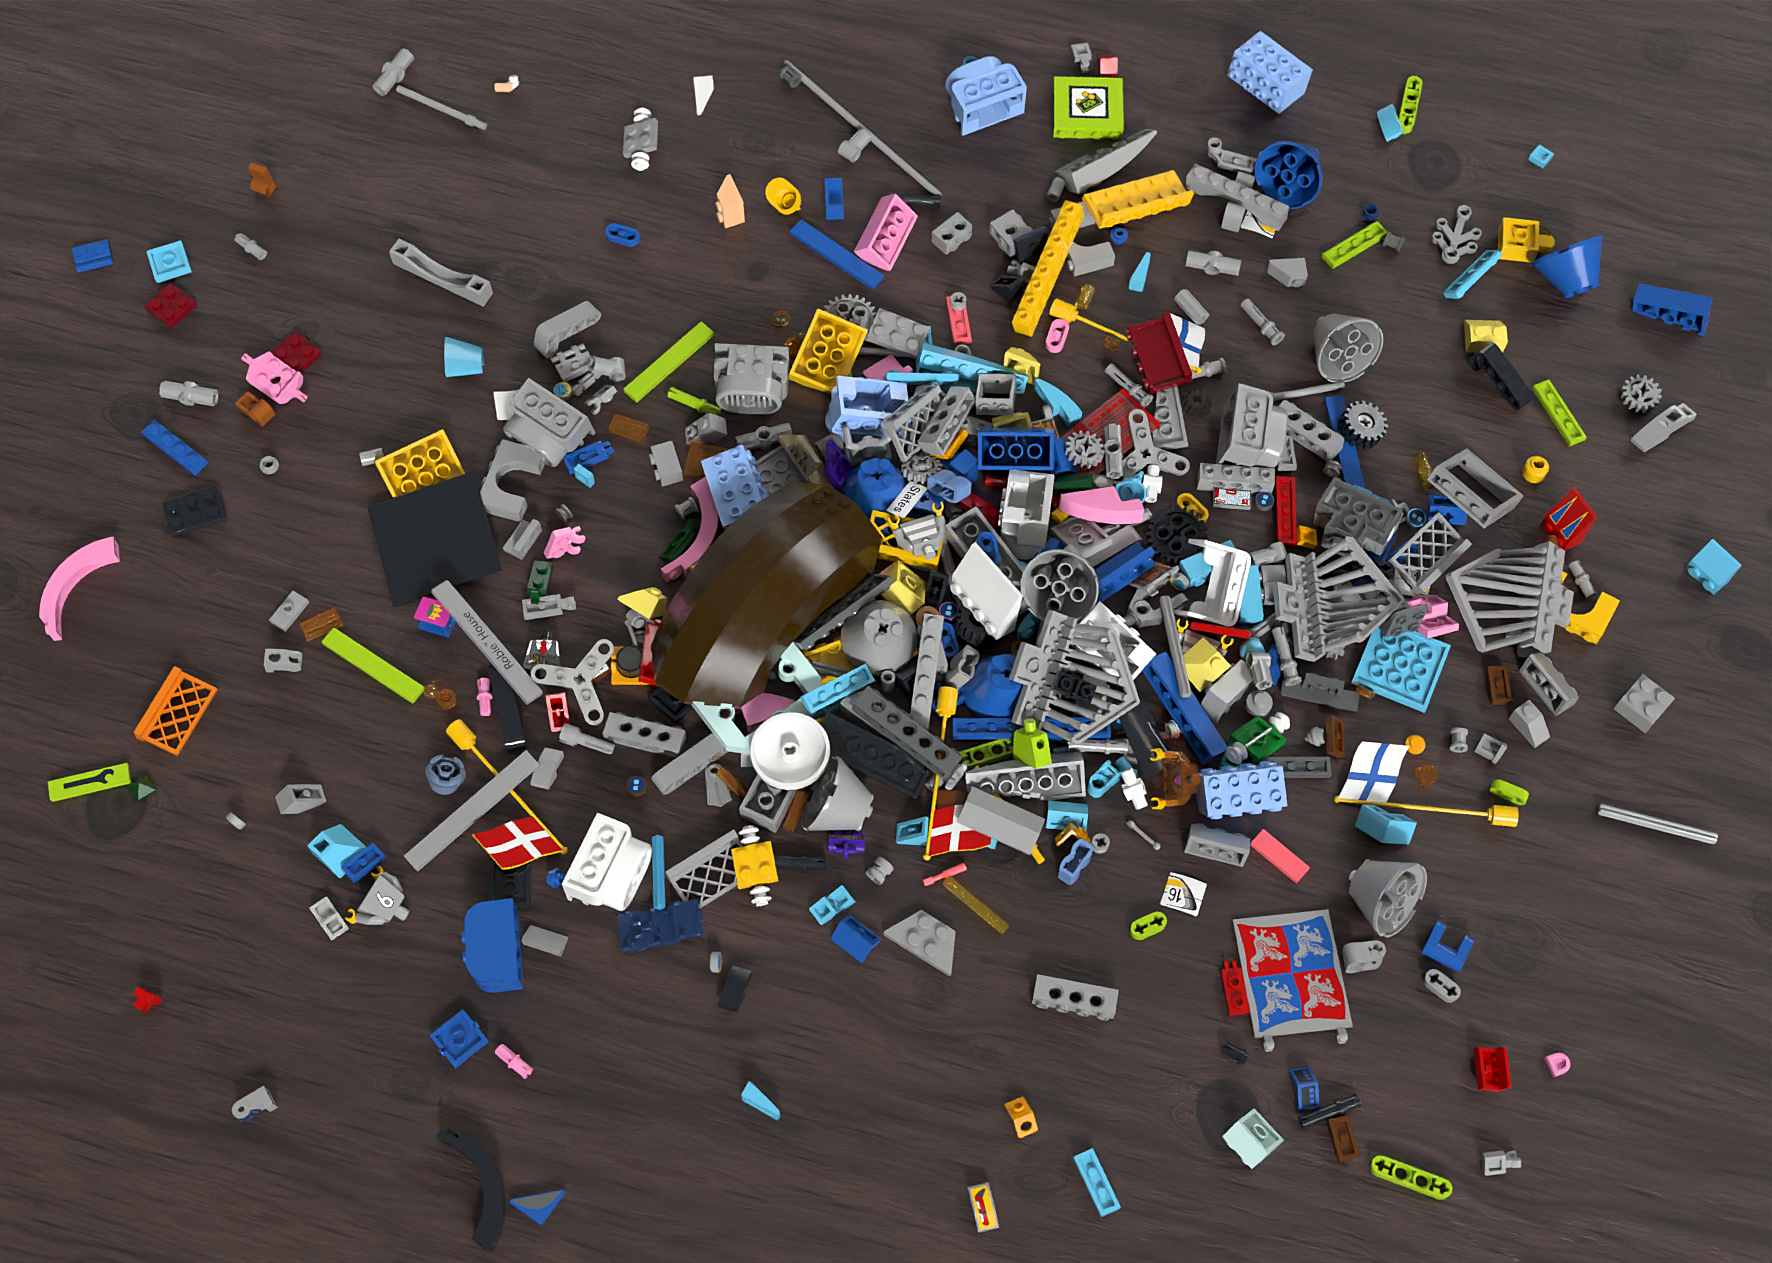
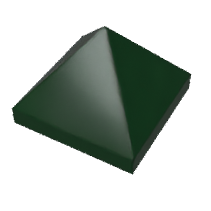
[129,774,157,801]

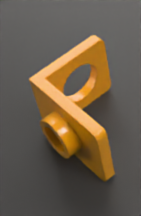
[1055,822,1091,847]
[1005,1097,1038,1138]

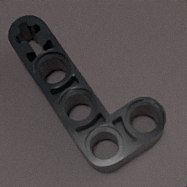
[1468,342,1534,410]

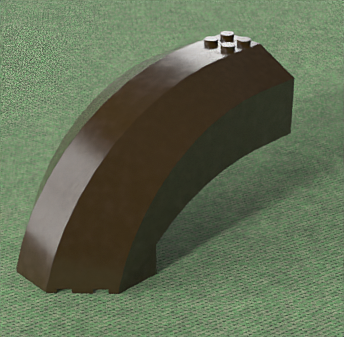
[650,482,883,708]

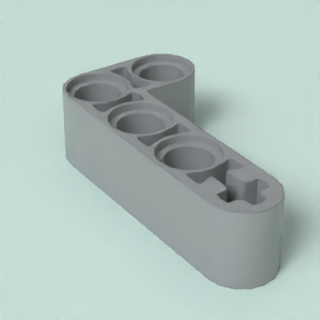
[1221,172,1255,232]
[534,301,601,358]

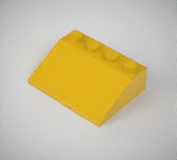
[789,309,868,393]
[374,429,465,498]

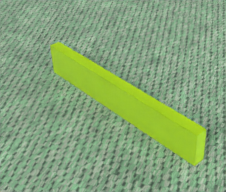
[624,322,714,403]
[322,628,425,704]

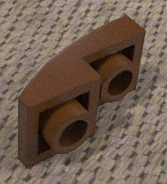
[935,790,970,810]

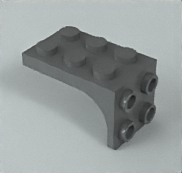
[1359,578,1428,638]

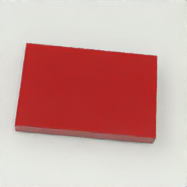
[1190,621,1253,639]

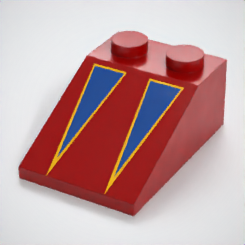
[1541,488,1597,551]

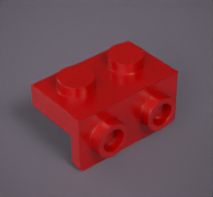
[1473,1046,1511,1092]

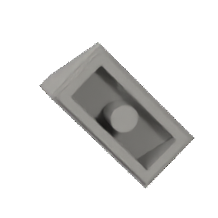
[521,925,568,956]

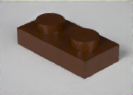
[1486,666,1512,705]
[1325,715,1345,759]
[1327,1115,1360,1163]

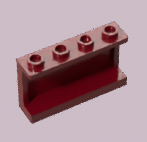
[1125,310,1192,394]

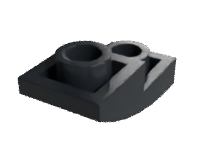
[1050,671,1097,704]
[718,966,752,1012]

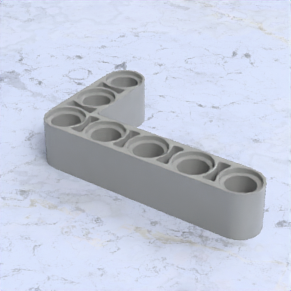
[1063,525,1143,570]

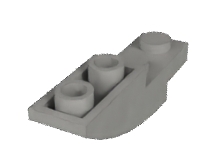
[1630,403,1697,452]

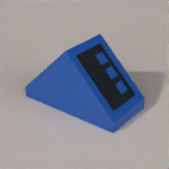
[1289,1067,1319,1112]

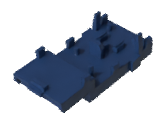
[617,899,703,953]

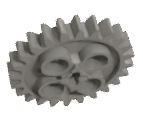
[824,294,877,345]

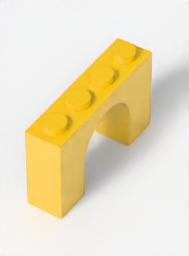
[1555,571,1620,644]

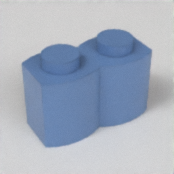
[927,469,971,503]
[1058,839,1093,885]

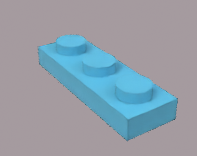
[1073,1148,1121,1217]

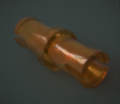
[715,766,749,801]
[783,791,808,832]

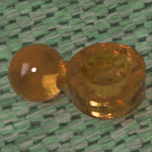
[783,332,807,357]
[424,684,457,710]

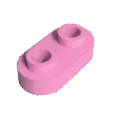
[1045,319,1069,353]

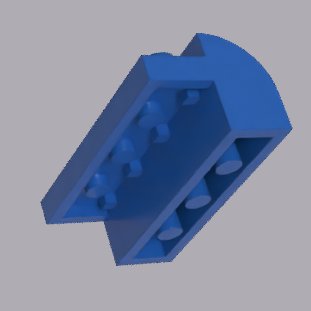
[1094,541,1156,605]

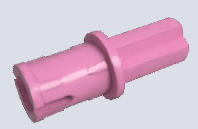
[477,678,492,716]
[495,1044,533,1079]

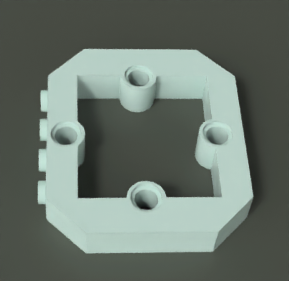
[691,642,822,754]

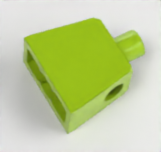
[1013,719,1052,769]

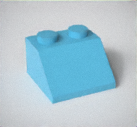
[1685,539,1741,595]

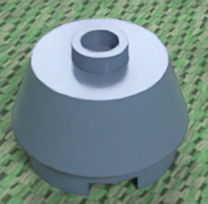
[425,755,466,795]

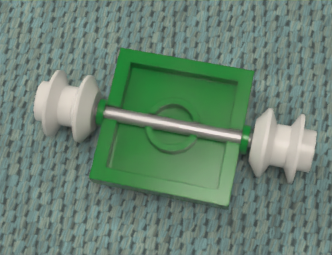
[1227,712,1290,764]

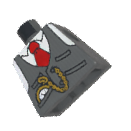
[523,631,562,676]

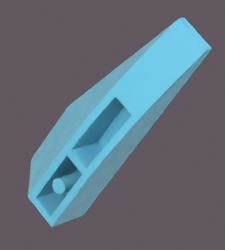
[916,343,1029,394]

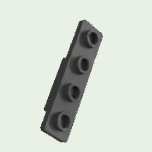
[1280,673,1360,712]

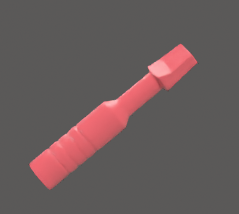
[923,863,967,886]

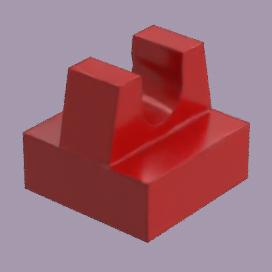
[133,987,163,1012]

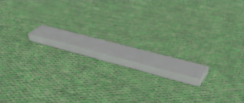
[404,750,540,872]

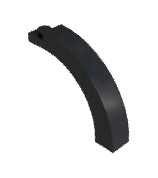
[436,1129,506,1253]

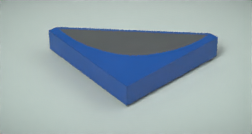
[510,1190,565,1226]

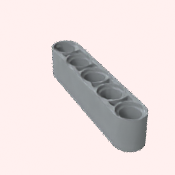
[651,733,728,795]

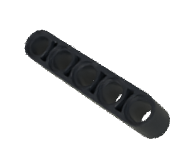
[488,664,527,751]

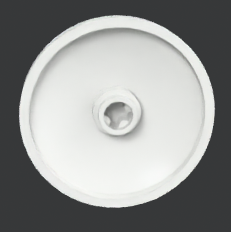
[750,712,830,790]

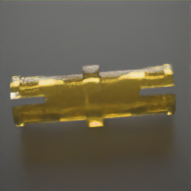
[1414,451,1435,489]

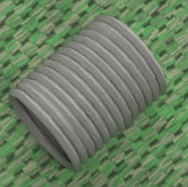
[814,433,844,460]

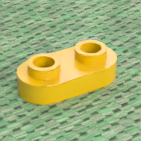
[1176,493,1209,523]

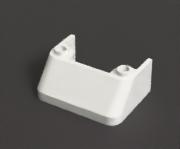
[1173,539,1251,626]

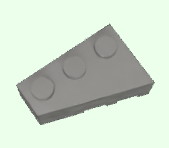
[1201,660,1254,726]

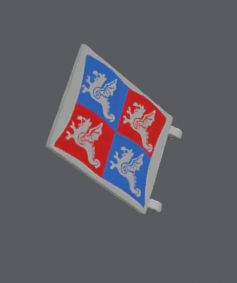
[1232,909,1353,1052]

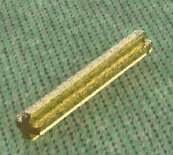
[943,876,1009,934]

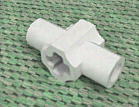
[1142,465,1163,503]
[1121,768,1148,810]

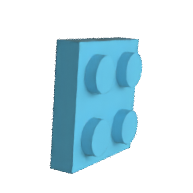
[146,240,192,283]

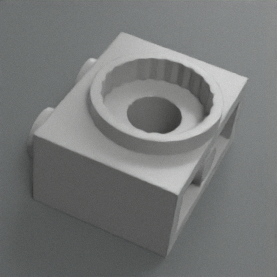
[989,210,1033,257]

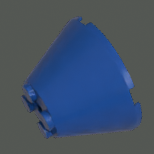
[1255,141,1322,209]
[1531,235,1603,299]
[839,458,910,527]
[963,654,1024,718]

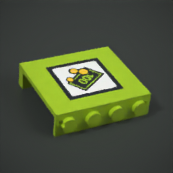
[1053,77,1124,139]

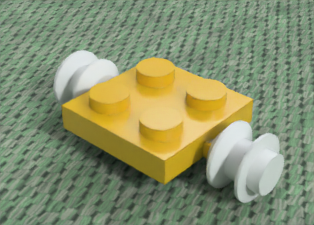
[731,825,778,906]

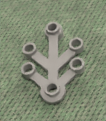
[1431,205,1482,264]

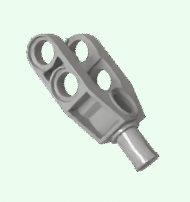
[1123,577,1189,628]

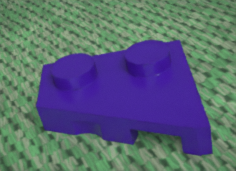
[824,439,853,489]

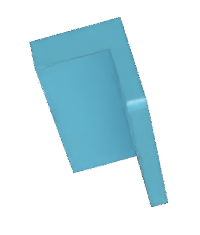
[1046,800,1088,831]

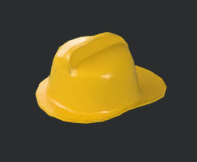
[765,178,801,215]

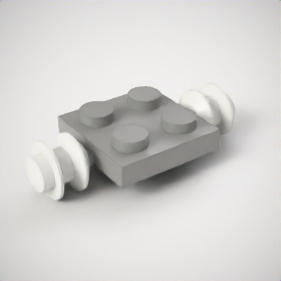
[623,108,658,171]

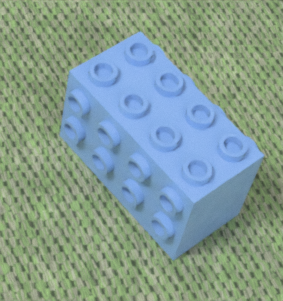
[1227,31,1313,114]
[701,444,768,530]
[1194,761,1287,819]

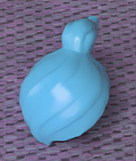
[1115,471,1146,503]

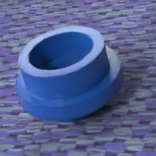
[1110,227,1128,244]
[547,868,564,888]

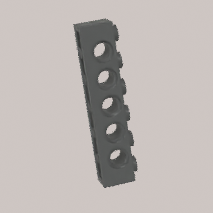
[851,686,962,781]

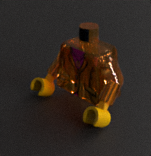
[1150,748,1201,810]

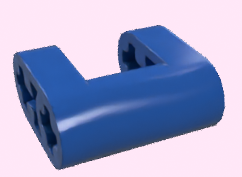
[1421,920,1475,972]

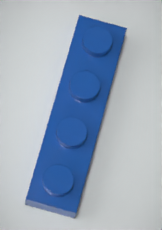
[141,420,208,476]

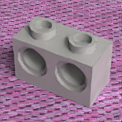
[932,212,972,255]

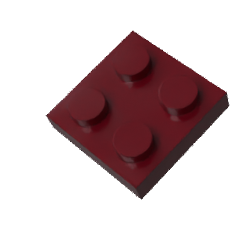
[144,283,197,329]
[271,331,322,373]

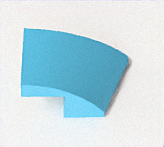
[444,337,484,377]

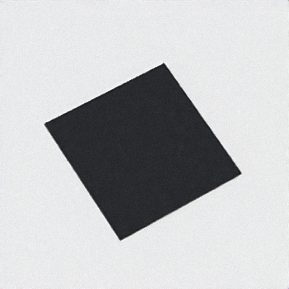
[367,471,502,607]

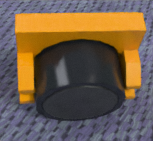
[611,645,651,685]

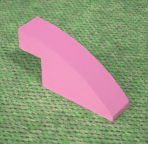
[1059,486,1144,524]
[721,693,796,733]

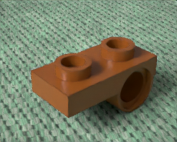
[248,162,276,196]
[235,391,275,427]

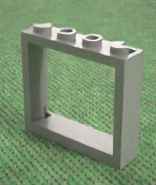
[1427,448,1523,528]

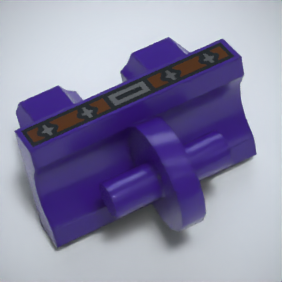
[828,829,865,859]

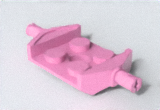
[242,352,308,404]

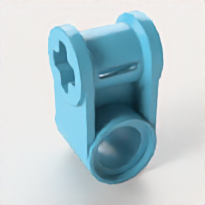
[1087,760,1122,798]

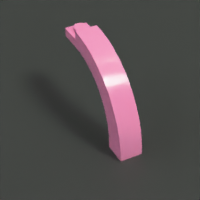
[661,477,720,583]
[39,537,120,641]

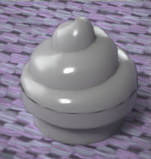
[1305,727,1326,746]

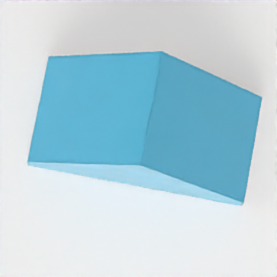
[896,816,929,846]

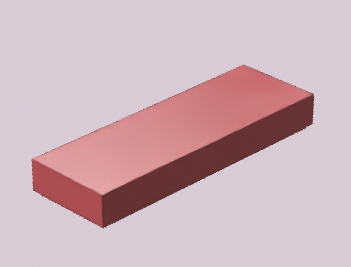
[946,296,972,345]
[1250,829,1310,884]

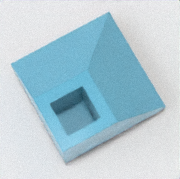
[307,824,366,878]

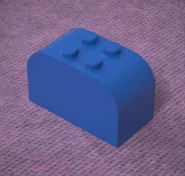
[978,427,1055,470]
[461,898,524,993]

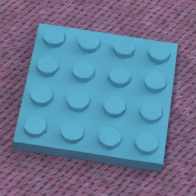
[1351,627,1451,713]

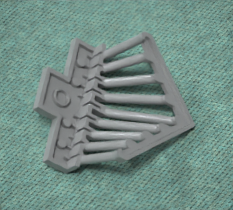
[1273,536,1404,662]
[1446,541,1574,654]
[1009,610,1140,745]

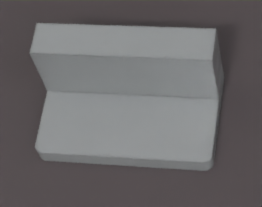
[503,519,542,560]

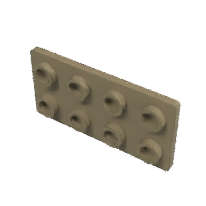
[777,435,841,491]

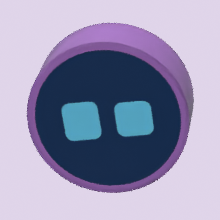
[939,602,958,622]

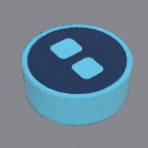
[1406,508,1426,528]

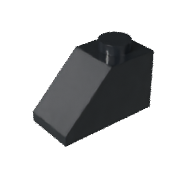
[894,664,933,705]

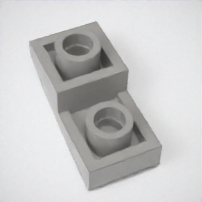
[530,748,564,789]

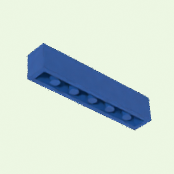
[1142,652,1228,765]

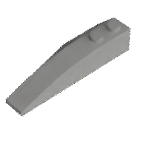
[1054,129,1157,194]
[965,751,1086,801]

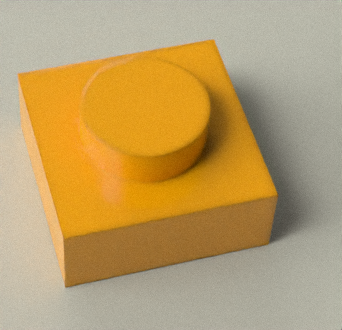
[1297,525,1317,549]

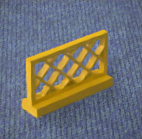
[870,510,943,571]

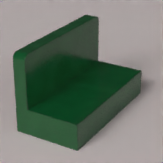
[1054,473,1094,498]

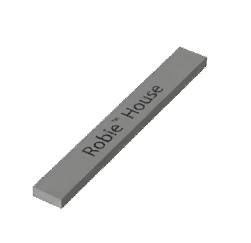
[431,580,543,705]

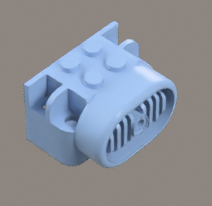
[945,56,1027,136]
[825,376,911,443]

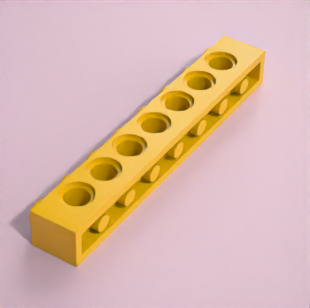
[1012,200,1084,337]

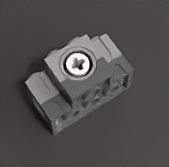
[1313,477,1403,557]

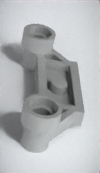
[1207,138,1261,175]

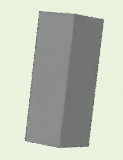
[957,786,1045,855]

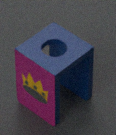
[414,597,456,638]

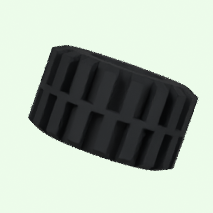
[954,605,1001,651]

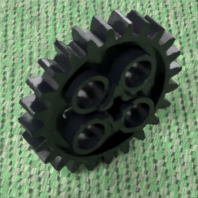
[1146,505,1208,566]

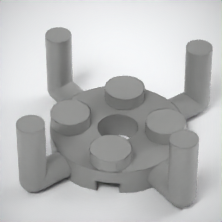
[842,427,892,466]

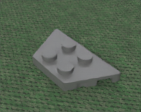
[884,910,956,976]

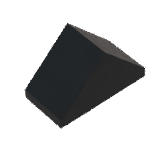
[990,275,1023,304]
[922,570,950,610]

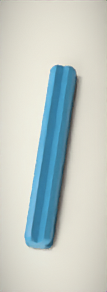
[652,835,666,910]

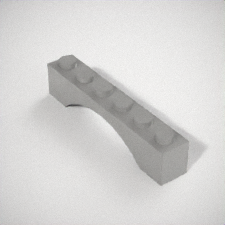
[1186,164,1289,231]
[389,239,493,307]
[908,613,944,731]

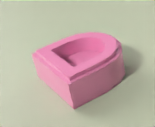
[1544,1053,1570,1078]

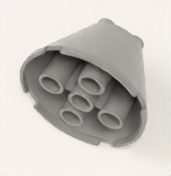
[1313,314,1383,383]
[1021,549,1099,622]
[840,600,918,676]
[801,756,874,831]
[1349,859,1427,938]

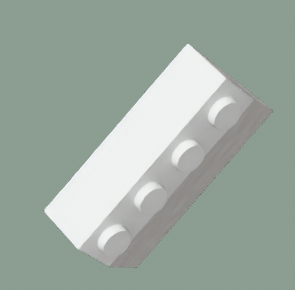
[950,542,1023,640]

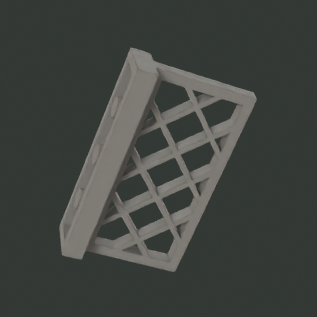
[880,385,942,462]
[1388,512,1472,595]
[665,830,743,909]

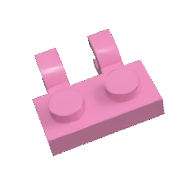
[544,526,585,559]

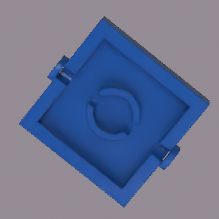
[430,1009,489,1069]

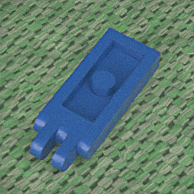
[563,441,614,475]

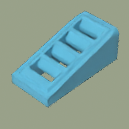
[1129,252,1151,292]
[741,1081,780,1120]

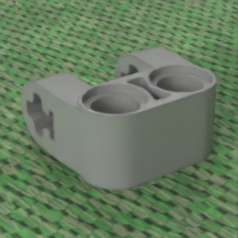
[1342,940,1386,973]

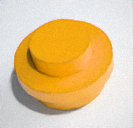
[1405,735,1425,754]

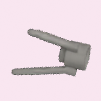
[624,609,655,647]

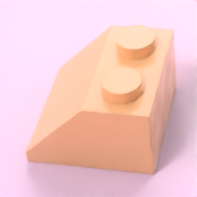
[715,174,745,228]

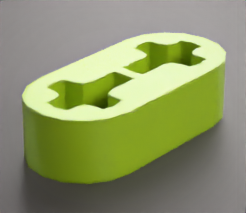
[1490,779,1529,805]
[1130,912,1167,940]

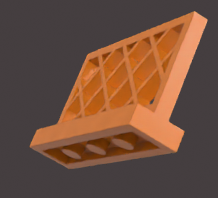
[134,666,218,756]

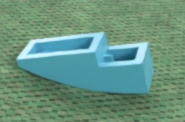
[1034,379,1082,428]

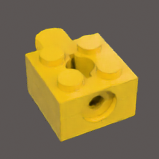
[1498,217,1555,262]

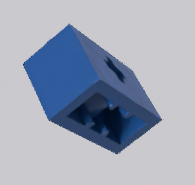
[906,491,945,519]
[1426,494,1468,525]

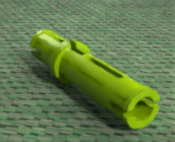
[668,387,721,416]

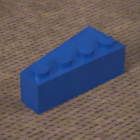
[1632,284,1713,336]

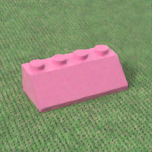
[854,194,918,271]

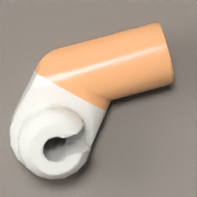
[495,75,519,92]

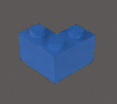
[937,449,978,484]

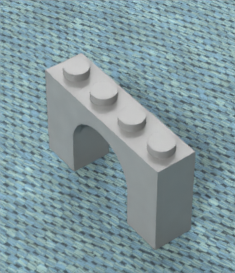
[1048,202,1115,277]
[480,439,545,522]

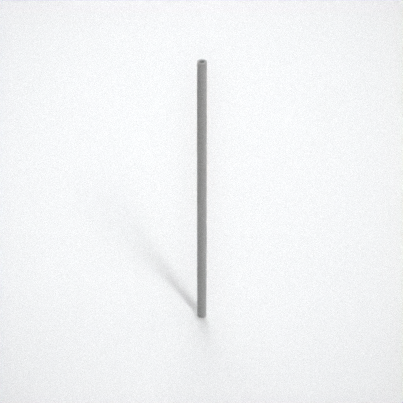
[783,60,942,196]

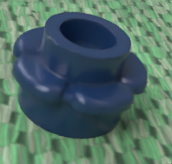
[1361,204,1379,221]

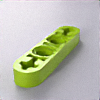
[1398,76,1422,134]
[959,739,1014,770]
[1370,1155,1452,1200]

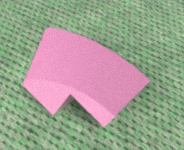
[1405,595,1459,638]

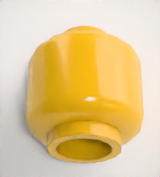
[1522,456,1549,483]

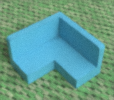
[1355,804,1417,844]

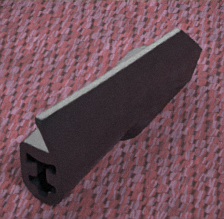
[1113,685,1177,779]

